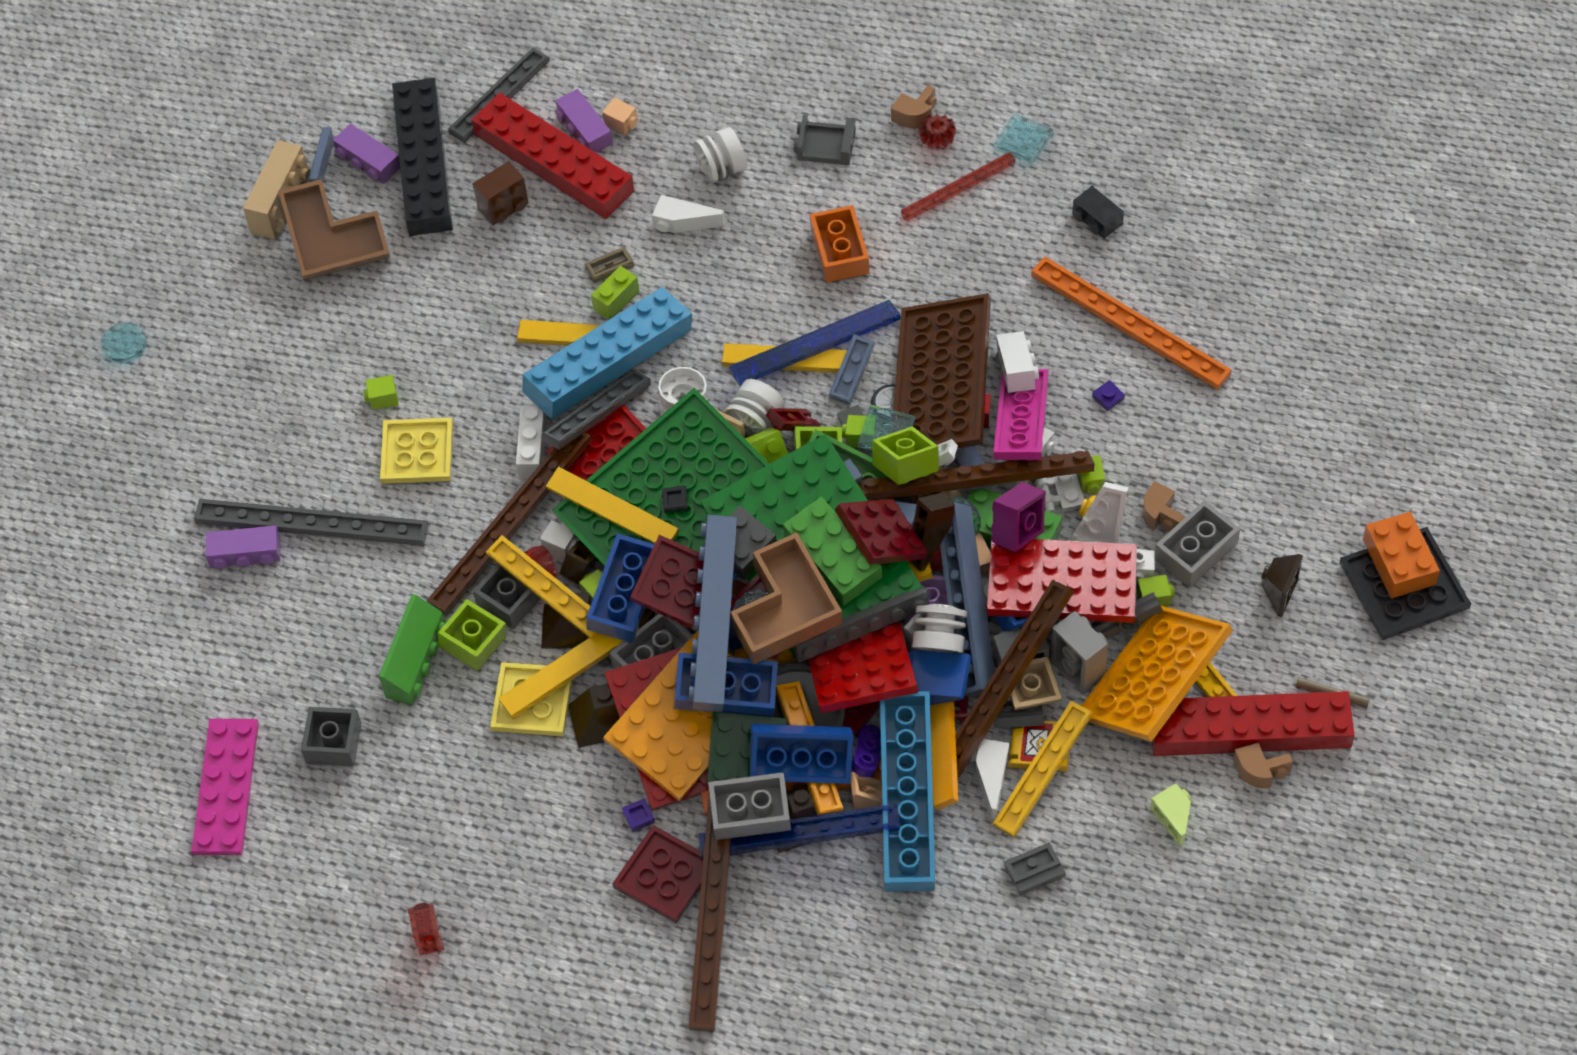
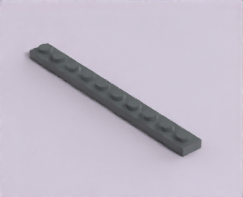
[194,499,429,546]

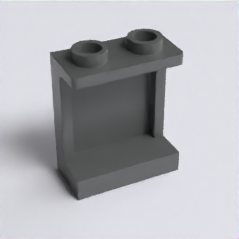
[794,114,856,165]

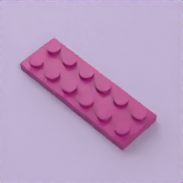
[993,369,1049,461]
[191,719,259,855]

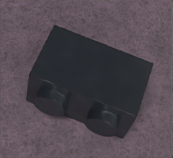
[1072,186,1124,239]

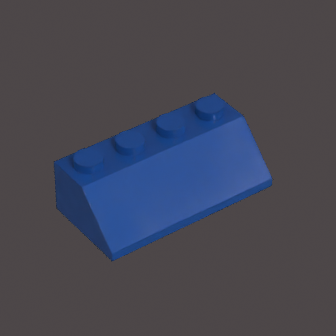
[750,724,853,784]

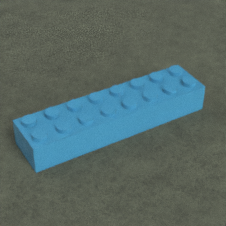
[522,287,692,420]
[880,691,935,892]

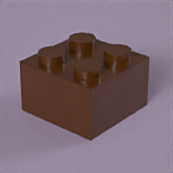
[472,161,529,226]

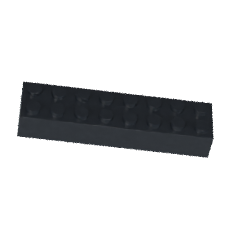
[392,77,453,236]

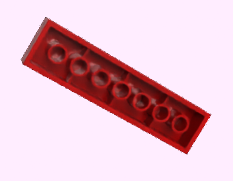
[471,93,634,219]
[1152,691,1355,756]

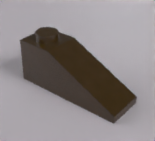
[910,493,955,571]
[559,540,598,585]

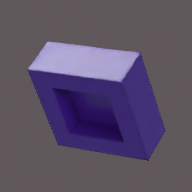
[1092,380,1125,411]
[622,798,655,832]

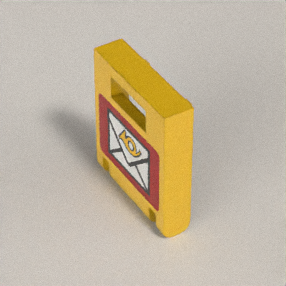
[1008,721,1070,772]

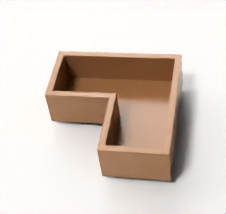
[278,179,390,280]
[730,533,842,665]

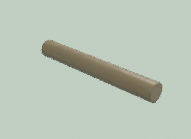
[1296,677,1370,707]

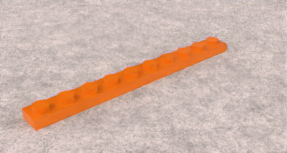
[1031,256,1232,390]

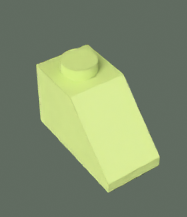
[1150,783,1191,846]

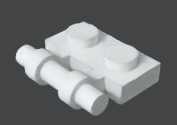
[1035,474,1084,513]

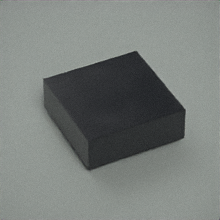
[662,486,688,513]

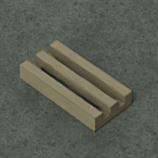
[584,246,635,283]

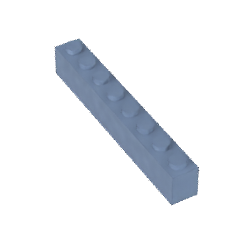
[940,502,995,698]
[688,515,737,712]

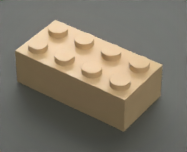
[243,140,310,240]

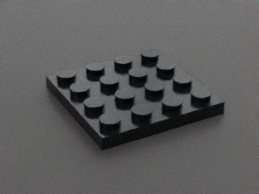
[1339,527,1471,641]

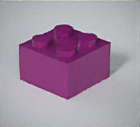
[991,482,1046,552]

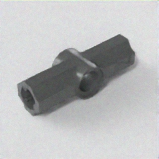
[1091,592,1163,639]

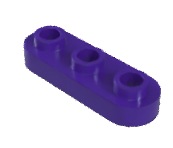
[851,725,881,777]

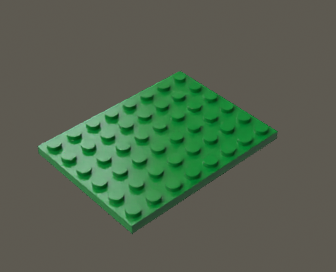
[552,388,769,609]
[701,434,922,659]

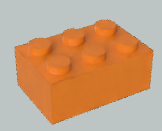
[810,205,870,283]
[1363,511,1440,598]

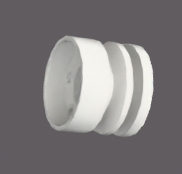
[693,126,747,184]
[658,367,707,416]
[724,379,785,437]
[912,604,967,653]

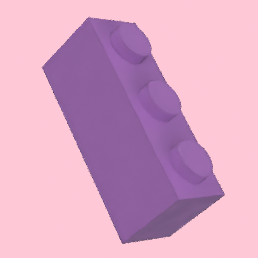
[555,89,613,153]
[333,123,400,184]
[206,526,280,569]

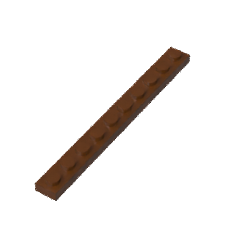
[427,432,592,615]
[857,451,1095,501]
[955,579,1074,780]
[689,792,731,1031]

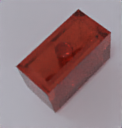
[408,903,445,956]

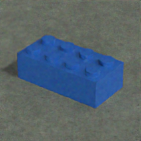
[586,534,654,643]
[674,653,778,717]

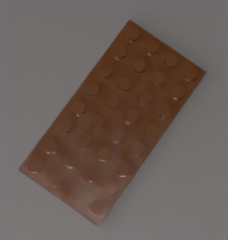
[892,293,991,448]

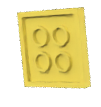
[380,417,453,484]
[490,662,573,737]

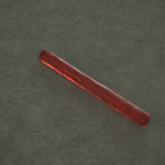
[901,152,1015,221]

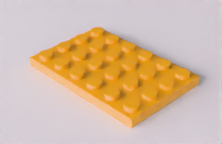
[1081,606,1233,742]
[603,630,732,802]

